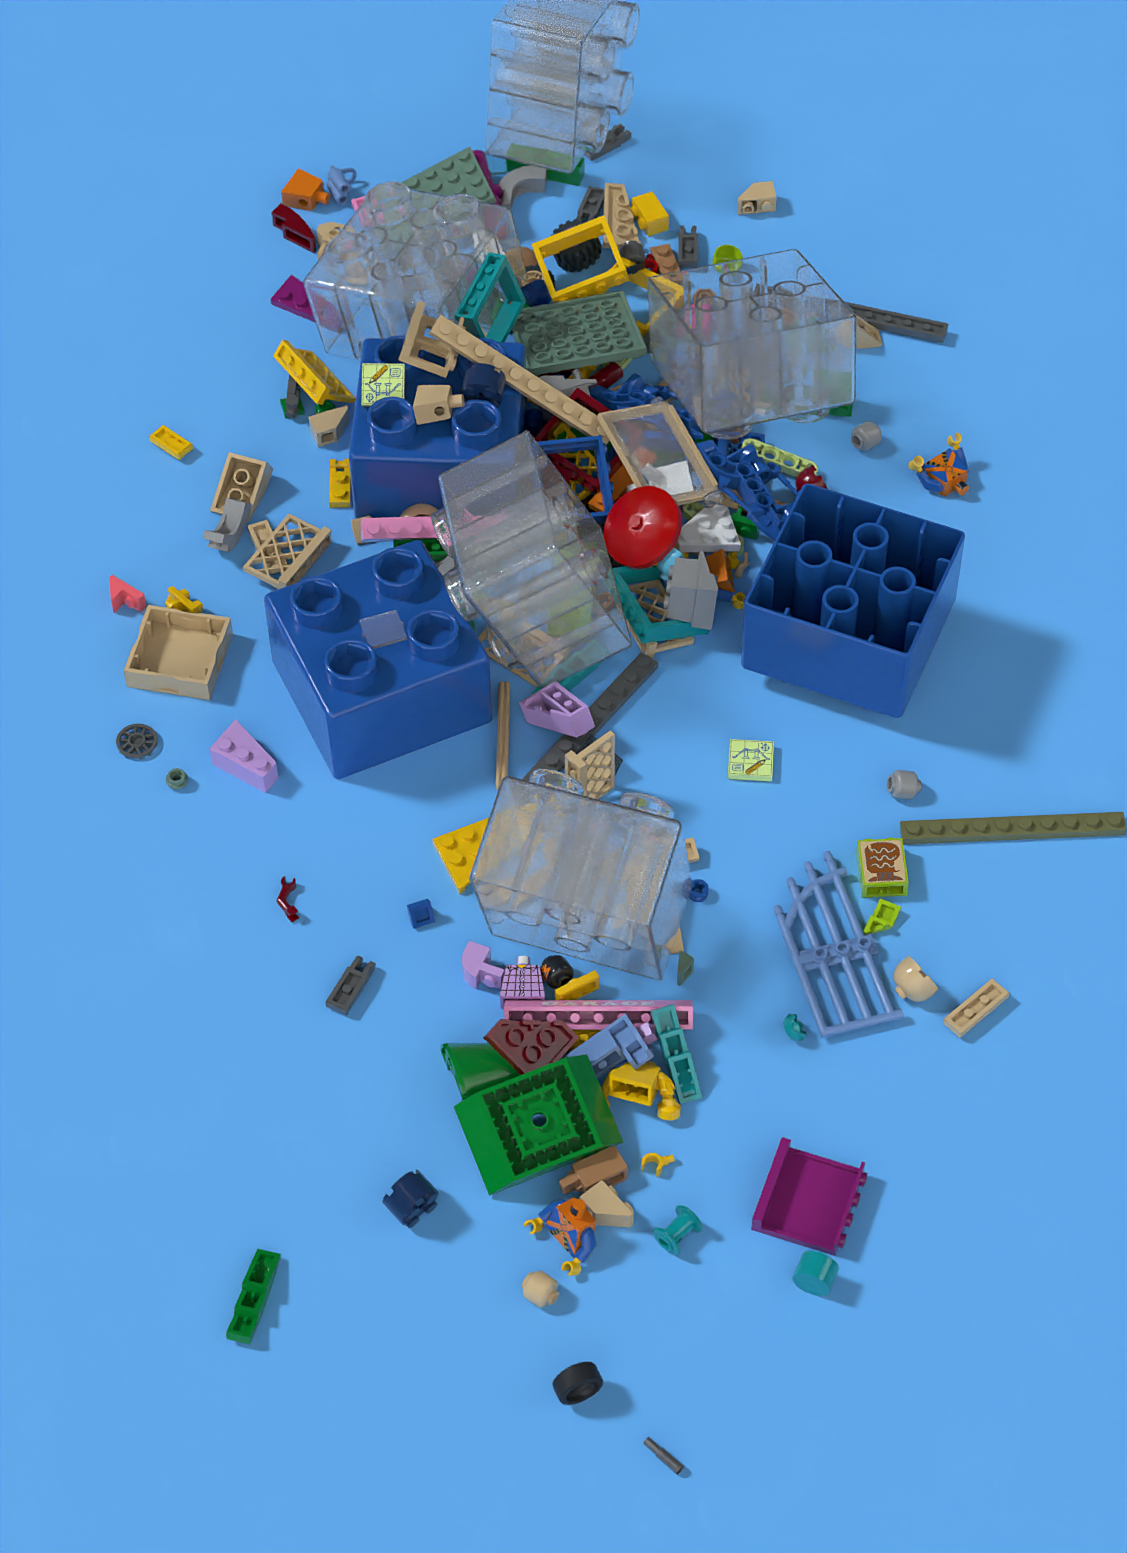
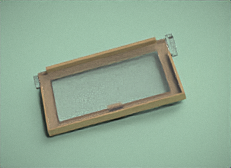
[597,397,723,508]

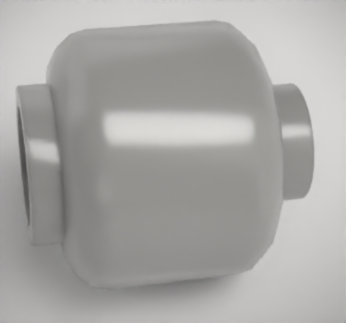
[851,421,881,451]
[887,770,921,800]

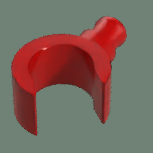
[644,254,658,274]

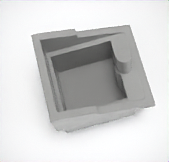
[535,369,597,424]
[664,551,718,630]

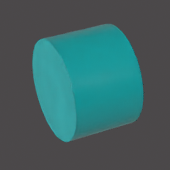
[792,1251,839,1296]

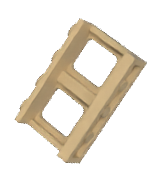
[399,301,466,378]

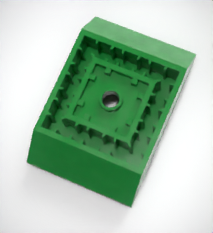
[453,1054,623,1196]

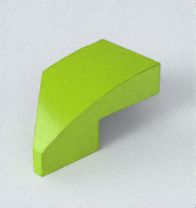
[863,899,901,935]

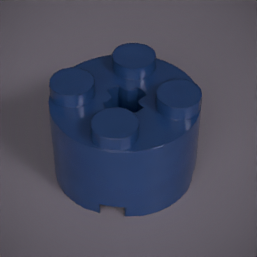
[460,363,506,408]
[382,1170,438,1228]

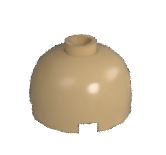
[893,956,939,1002]

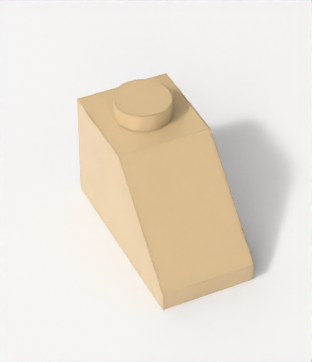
[835,313,882,349]

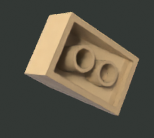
[210,452,273,522]

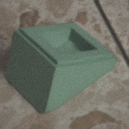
[677,951,694,986]

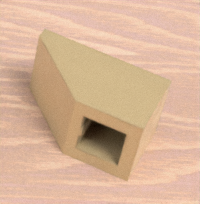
[737,181,776,215]
[309,405,349,447]
[580,1180,634,1228]

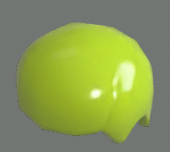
[712,244,743,276]

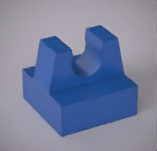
[406,899,435,929]

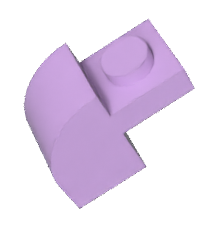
[462,941,505,989]

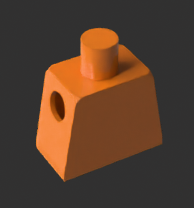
[281,168,330,211]

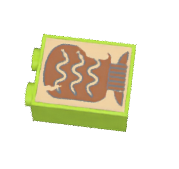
[856,837,909,898]

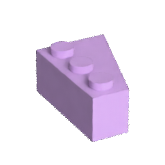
[519,681,595,738]
[210,719,278,793]

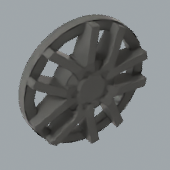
[116,724,158,760]

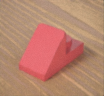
[109,575,146,613]

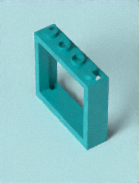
[454,252,526,342]
[605,565,714,644]

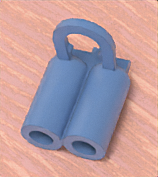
[326,165,357,205]

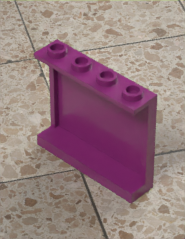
[751,1137,868,1256]

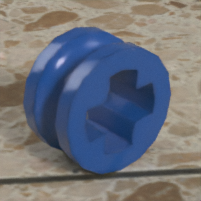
[688,879,709,902]

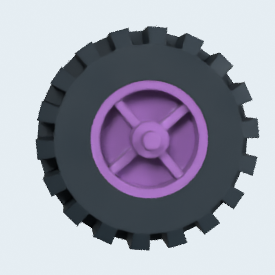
[551,219,602,272]

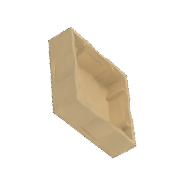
[124,605,233,700]

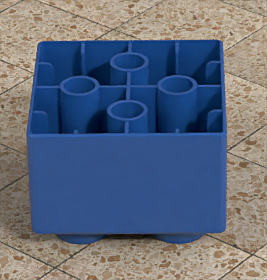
[349,335,527,519]
[741,484,965,718]
[264,540,492,779]

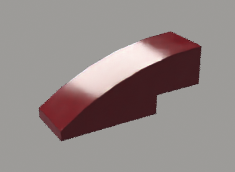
[272,203,316,253]

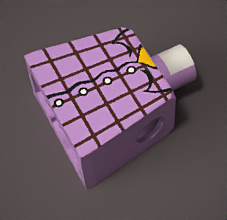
[500,956,545,1009]

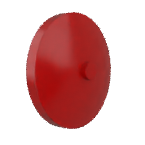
[604,486,682,569]

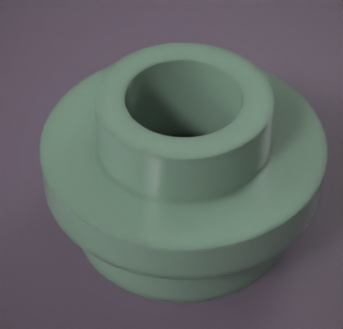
[166,768,188,790]

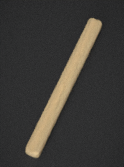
[496,681,510,791]

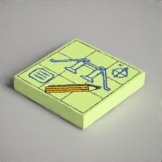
[362,363,405,407]
[728,739,774,781]

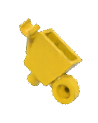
[601,1061,681,1120]

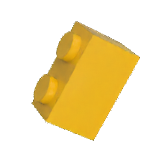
[630,191,669,236]

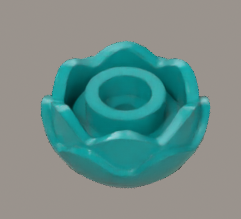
[783,1014,807,1041]

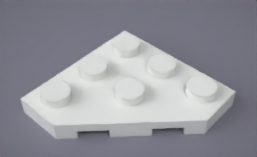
[676,505,741,552]

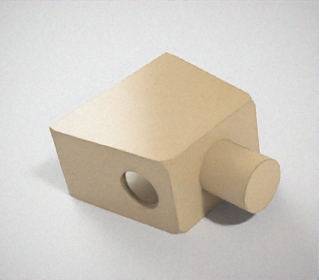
[413,385,464,425]

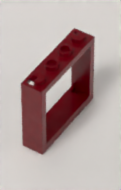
[532,387,644,494]

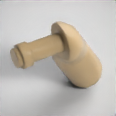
[734,551,750,578]

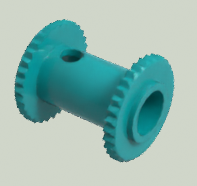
[653,1205,702,1255]

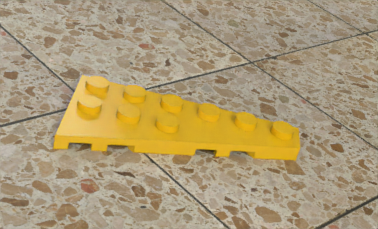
[432,793,564,894]

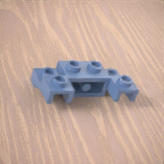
[560,1014,654,1078]

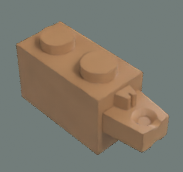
[559,1145,628,1195]

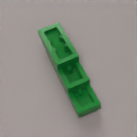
[226,1249,281,1344]

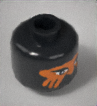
[540,955,574,989]

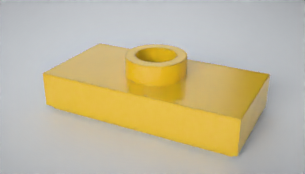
[149,425,193,460]
[555,970,599,1000]

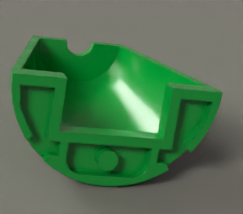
[440,1043,520,1101]

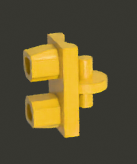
[165,586,203,613]

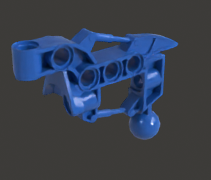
[589,373,737,439]
[695,440,800,541]

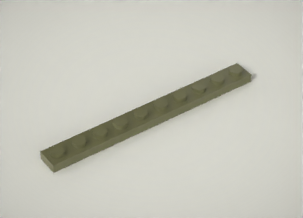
[900,812,1127,844]

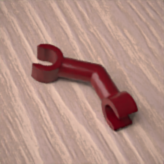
[276,876,299,923]

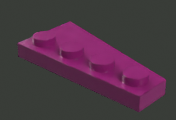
[270,274,348,332]

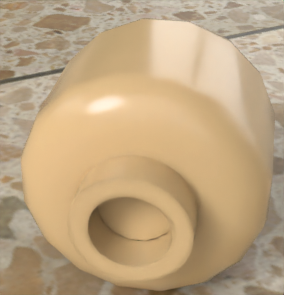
[521,1270,559,1308]

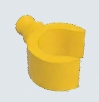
[641,1153,675,1177]

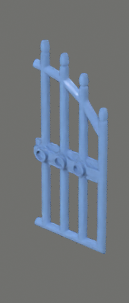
[774,851,904,1038]

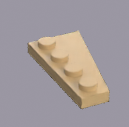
[602,183,641,249]

